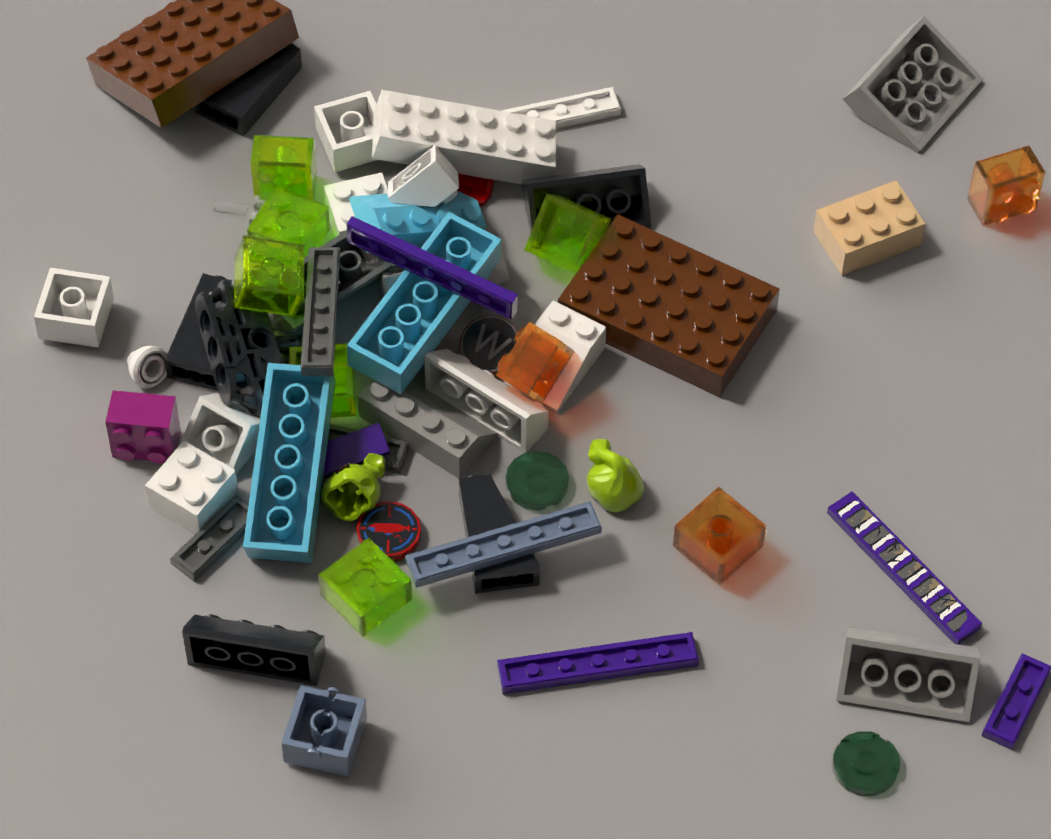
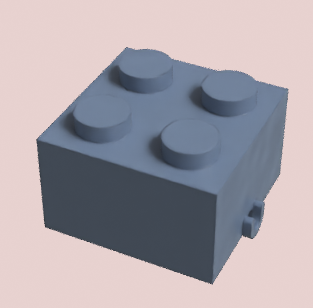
[281,685,367,777]

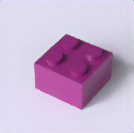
[105,390,181,463]

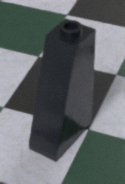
[194,43,302,137]
[164,273,232,391]
[458,474,540,594]

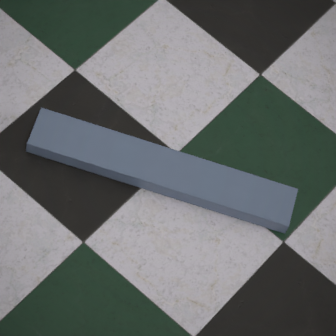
[405,501,602,588]

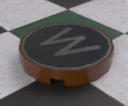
[459,314,521,375]

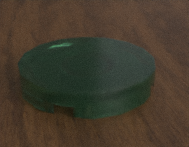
[505,451,569,511]
[832,731,900,796]

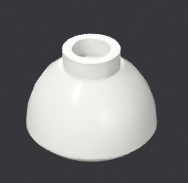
[127,346,167,389]

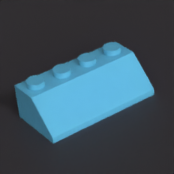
[349,190,487,253]

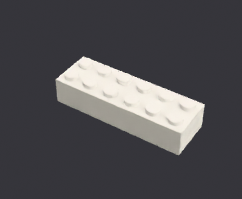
[372,90,556,184]

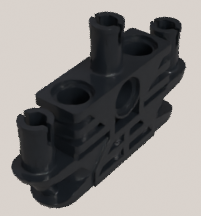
[195,280,303,416]

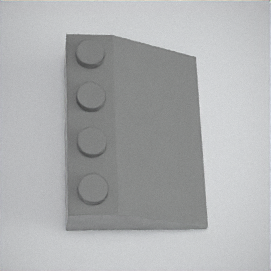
[843,16,983,153]

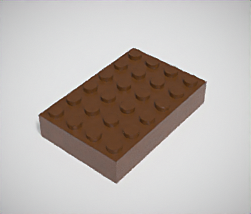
[86,0,299,128]
[558,215,780,398]

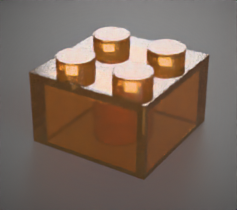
[967,146,1045,226]
[496,321,575,404]
[673,487,767,585]

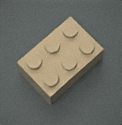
[813,180,925,276]

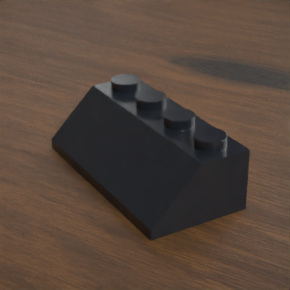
[522,164,652,243]
[182,614,326,686]

